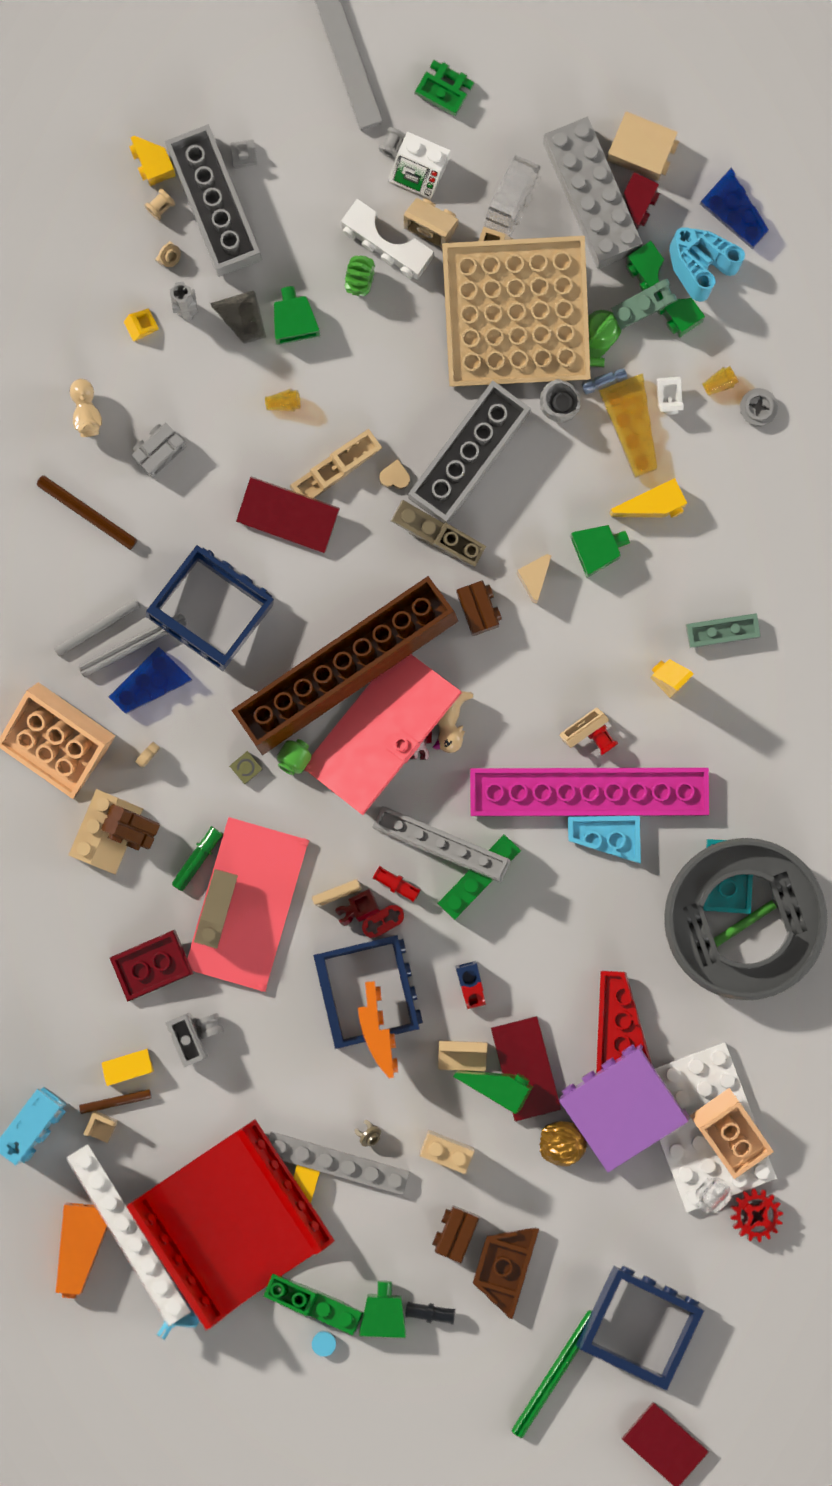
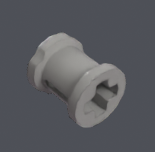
[379,127,406,159]

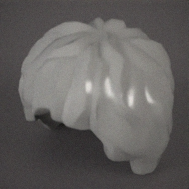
[540,379,581,423]

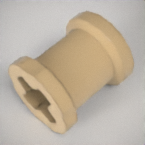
[144,189,175,221]

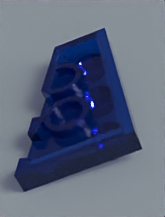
[700,167,769,249]
[109,647,193,714]

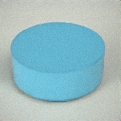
[312,1331,336,1357]

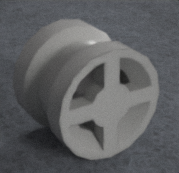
[195,1013,224,1039]

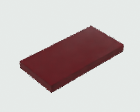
[236,476,340,553]
[491,1016,561,1122]

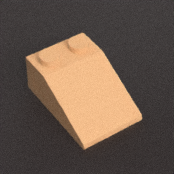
[690,1088,774,1179]

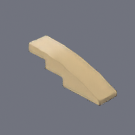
[290,429,382,498]

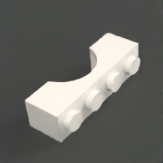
[341,199,434,280]

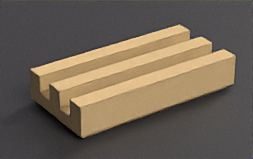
[559,708,609,748]

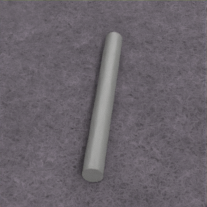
[54,600,140,656]

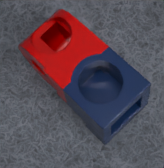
[455,961,486,1010]

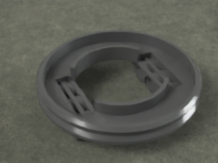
[664,838,827,1000]

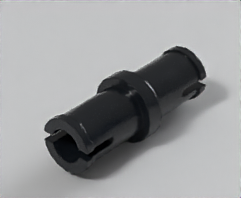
[405,1302,455,1325]

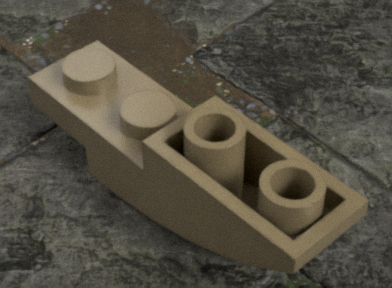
[391,500,486,567]

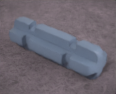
[582,369,628,394]

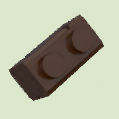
[456,580,502,636]
[101,804,160,851]
[432,1205,480,1263]

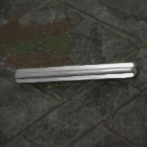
[79,613,187,677]

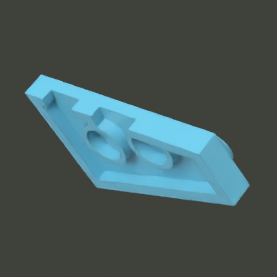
[568,816,641,864]

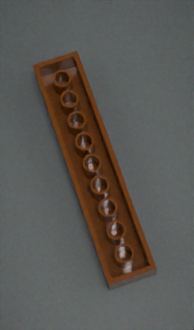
[231,576,459,756]

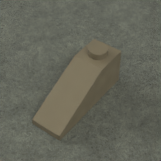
[194,869,238,948]

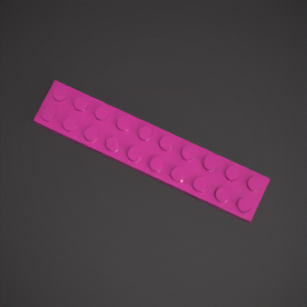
[470,768,709,816]

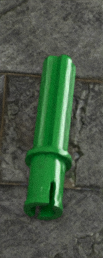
[172,826,223,891]

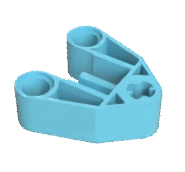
[669,227,745,302]

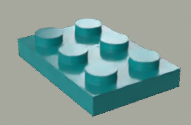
[702,839,753,914]

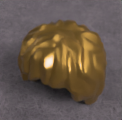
[539,1121,587,1166]

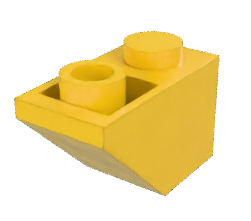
[129,136,176,186]

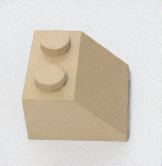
[404,198,458,248]

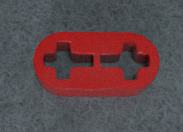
[362,905,404,938]

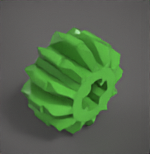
[345,255,375,296]

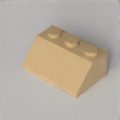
[68,789,143,874]

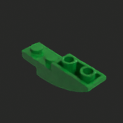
[263,1274,363,1335]

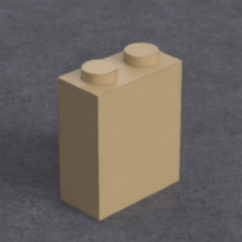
[607,111,679,181]
[420,1130,474,1174]

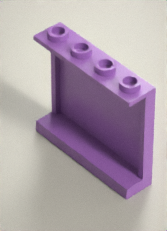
[559,1044,690,1172]

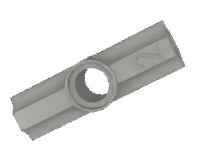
[170,282,198,320]

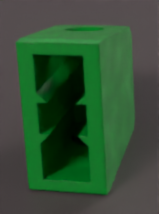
[274,286,320,345]
[570,525,630,578]
[359,1281,406,1338]

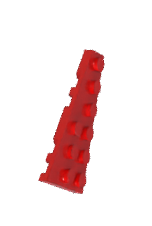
[596,971,652,1073]

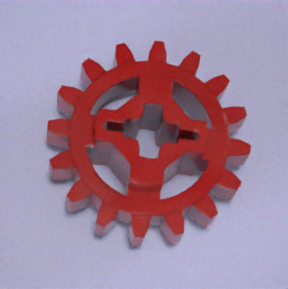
[730,1188,783,1242]

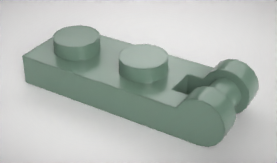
[611,278,677,329]

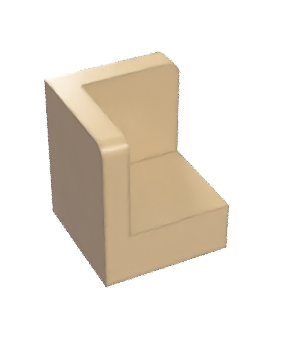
[83,1111,118,1143]

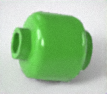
[276,739,312,776]

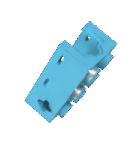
[0,1087,67,1166]

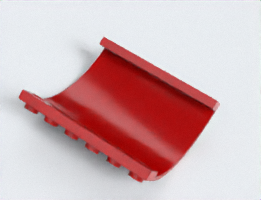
[126,1119,335,1331]

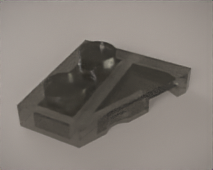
[211,291,266,344]

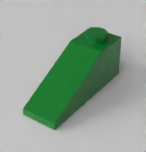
[453,1070,533,1114]

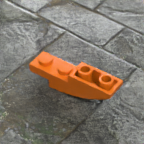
[358,981,398,1078]

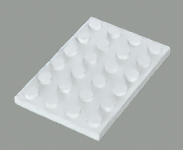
[654,1042,777,1212]

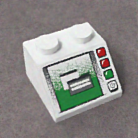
[388,132,450,200]

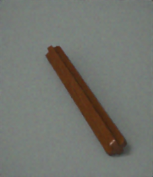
[36,475,137,550]

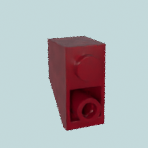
[623,172,661,231]

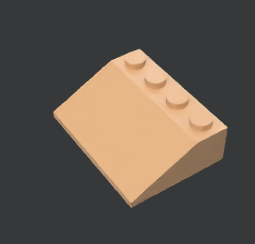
[0,682,115,799]

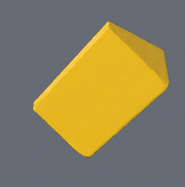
[102,1048,154,1086]

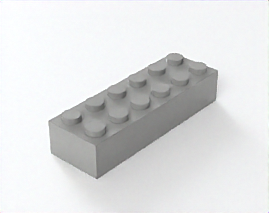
[543,116,643,269]
[165,124,262,277]
[408,380,531,524]

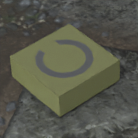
[229,751,263,784]

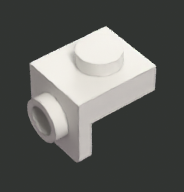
[656,377,684,414]

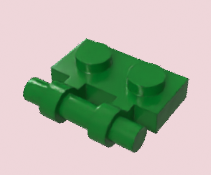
[415,60,475,116]

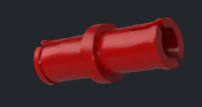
[372,866,421,903]

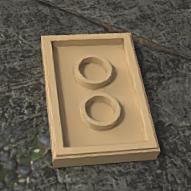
[312,879,362,907]

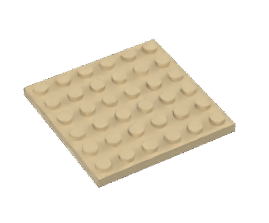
[442,236,591,387]

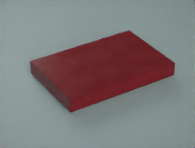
[109,930,193,1002]
[621,1402,709,1486]

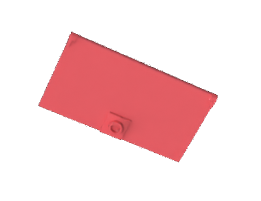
[304,654,462,815]
[187,817,310,992]

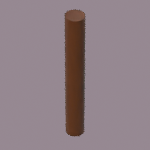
[79,1089,152,1114]

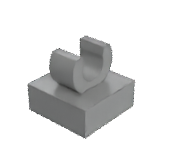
[230,140,257,168]

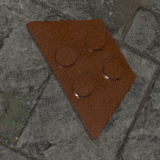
[473,1227,539,1320]

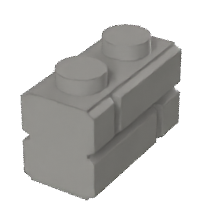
[131,422,187,478]
[166,1013,208,1067]

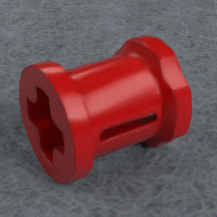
[588,725,618,755]

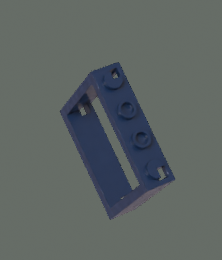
[146,545,274,671]
[313,935,423,1049]
[576,1265,704,1391]

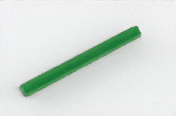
[512,1310,592,1438]

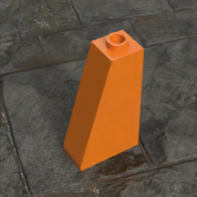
[56,1203,108,1298]

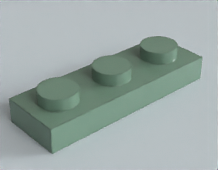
[686,613,761,648]

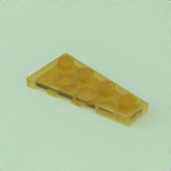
[599,373,657,478]

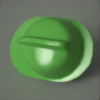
[588,309,621,358]

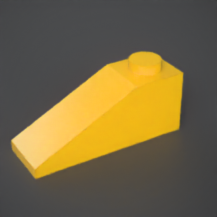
[610,478,687,518]
[651,659,694,698]

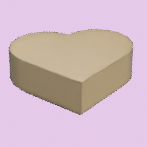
[379,459,410,489]
[135,741,160,768]

